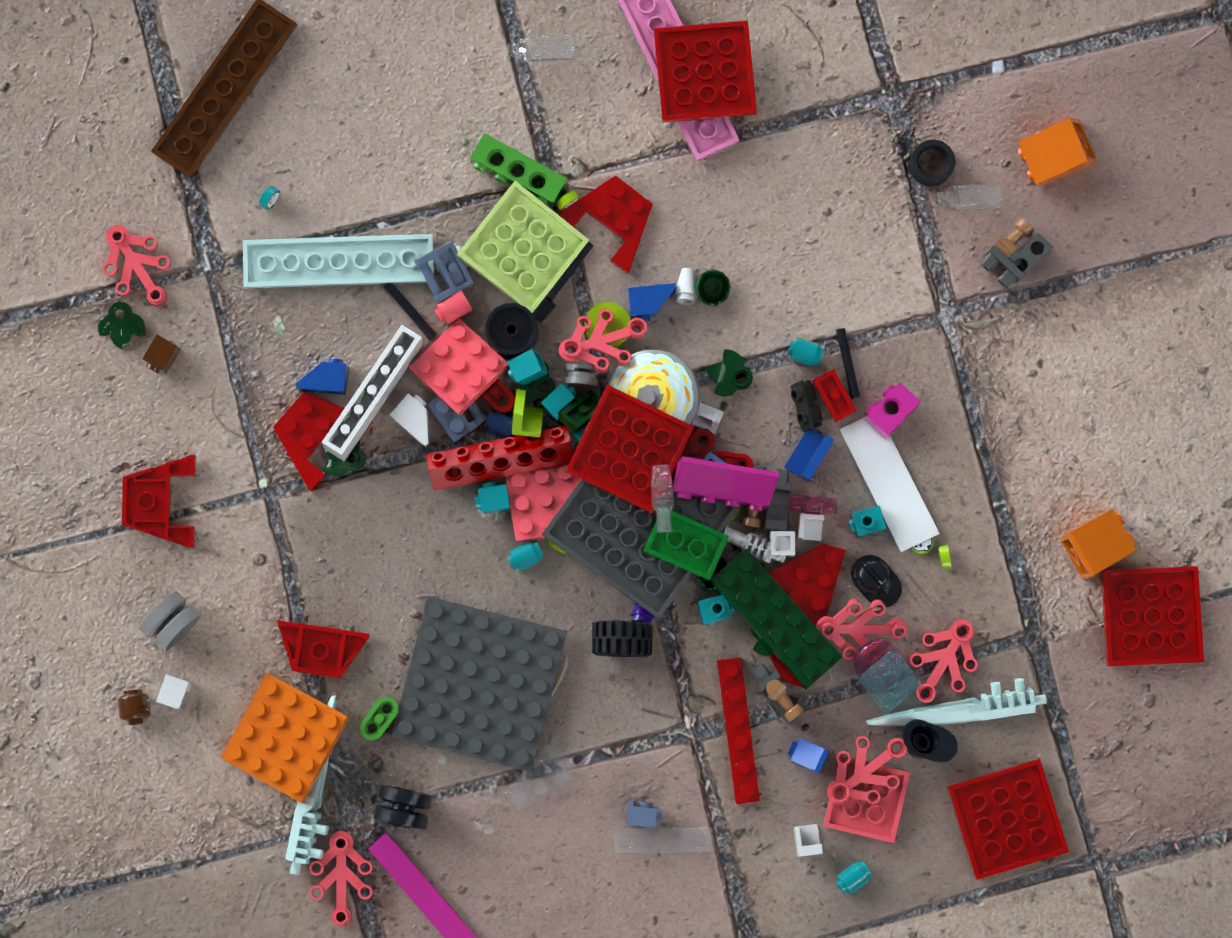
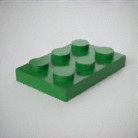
[643,507,729,581]

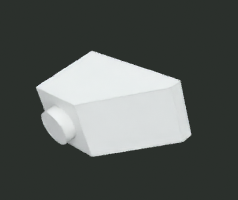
[390,393,430,448]

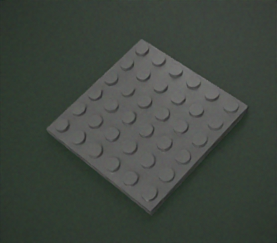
[541,457,741,620]
[391,596,567,772]

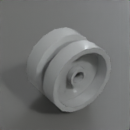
[139,591,202,653]

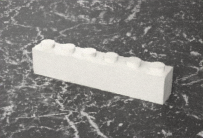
[322,325,423,461]

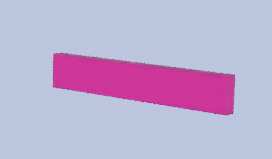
[368,832,478,938]

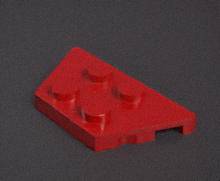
[277,620,370,678]

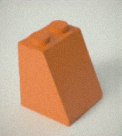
[1018,117,1098,186]
[1059,508,1137,580]

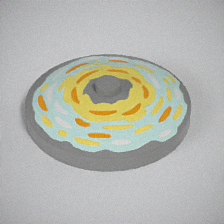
[608,350,701,426]

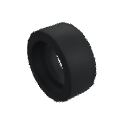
[909,139,956,187]

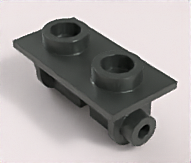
[790,380,823,431]

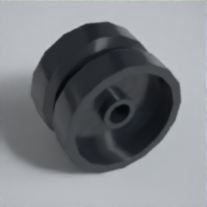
[485,303,538,359]
[374,785,433,829]

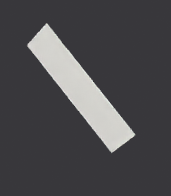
[840,416,940,552]

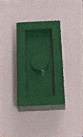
[558,389,600,434]

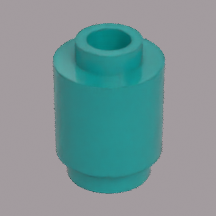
[787,338,824,366]
[507,540,544,572]
[835,860,873,895]

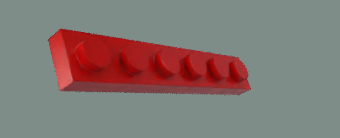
[717,657,760,804]

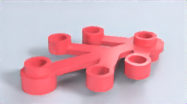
[103,225,171,306]
[559,309,647,373]
[816,599,908,660]
[909,620,978,703]
[827,736,907,804]
[309,831,373,927]

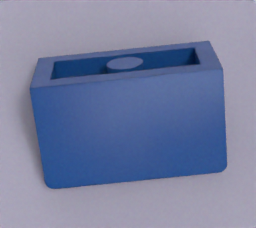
[785,428,834,482]

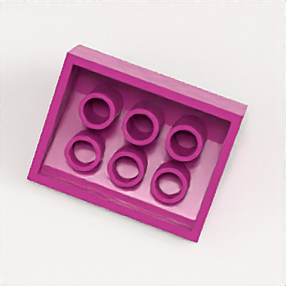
[672,457,780,511]

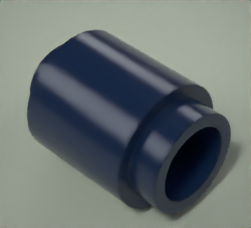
[484,411,518,439]

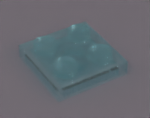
[857,648,923,715]

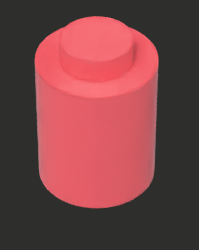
[434,290,473,324]

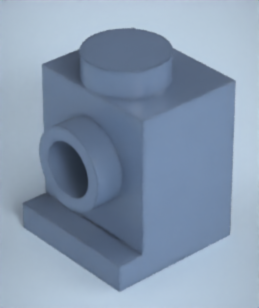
[626,800,662,828]

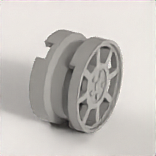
[565,364,599,388]

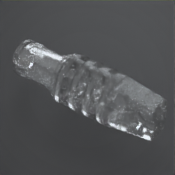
[651,465,674,533]

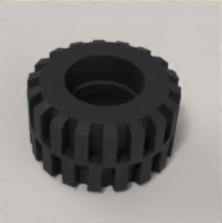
[592,621,653,657]

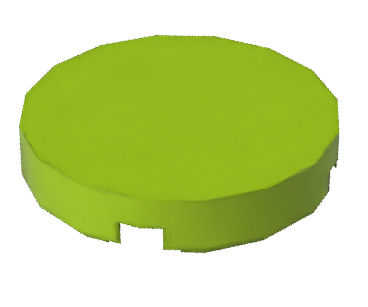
[584,302,631,348]

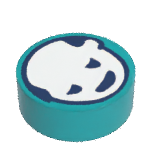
[259,186,280,210]

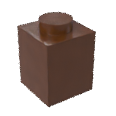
[142,334,181,374]

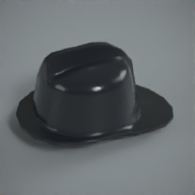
[851,555,902,607]
[902,719,958,763]

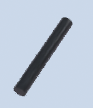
[545,241,593,302]
[384,283,437,340]
[836,328,860,399]

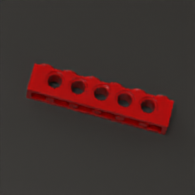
[426,426,573,491]

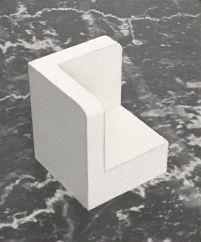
[797,513,824,541]
[769,531,795,557]
[156,674,192,709]
[793,824,823,857]

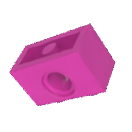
[865,383,920,440]

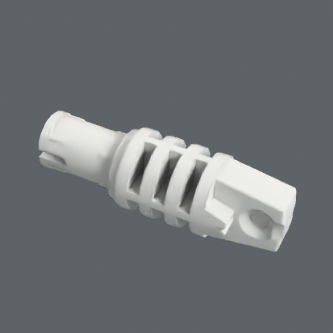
[723,526,786,563]

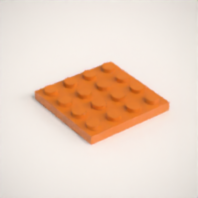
[221,673,350,804]

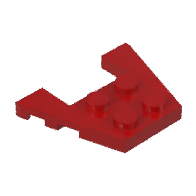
[558,175,653,274]
[273,391,374,492]
[122,455,196,548]

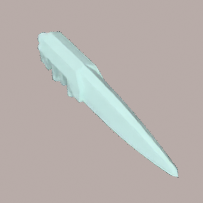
[866,678,1047,726]
[285,695,336,875]

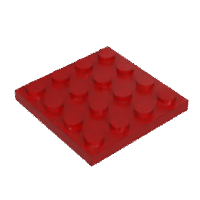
[654,20,757,123]
[565,384,694,514]
[1101,566,1204,667]
[947,759,1069,880]

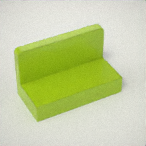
[512,389,544,437]

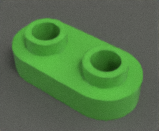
[360,697,399,740]

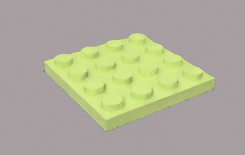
[456,181,589,313]

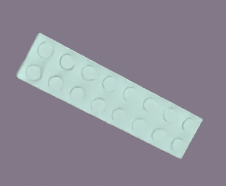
[243,234,434,289]

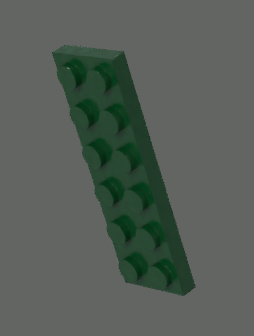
[710,548,842,690]

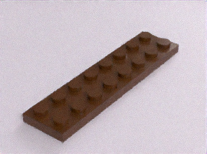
[151,0,298,179]

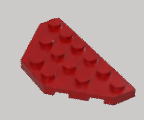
[769,543,846,688]

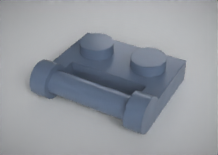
[414,241,473,303]
[427,397,488,443]

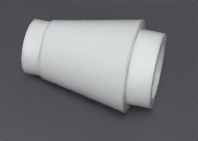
[674,268,698,305]

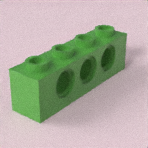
[470,133,567,207]

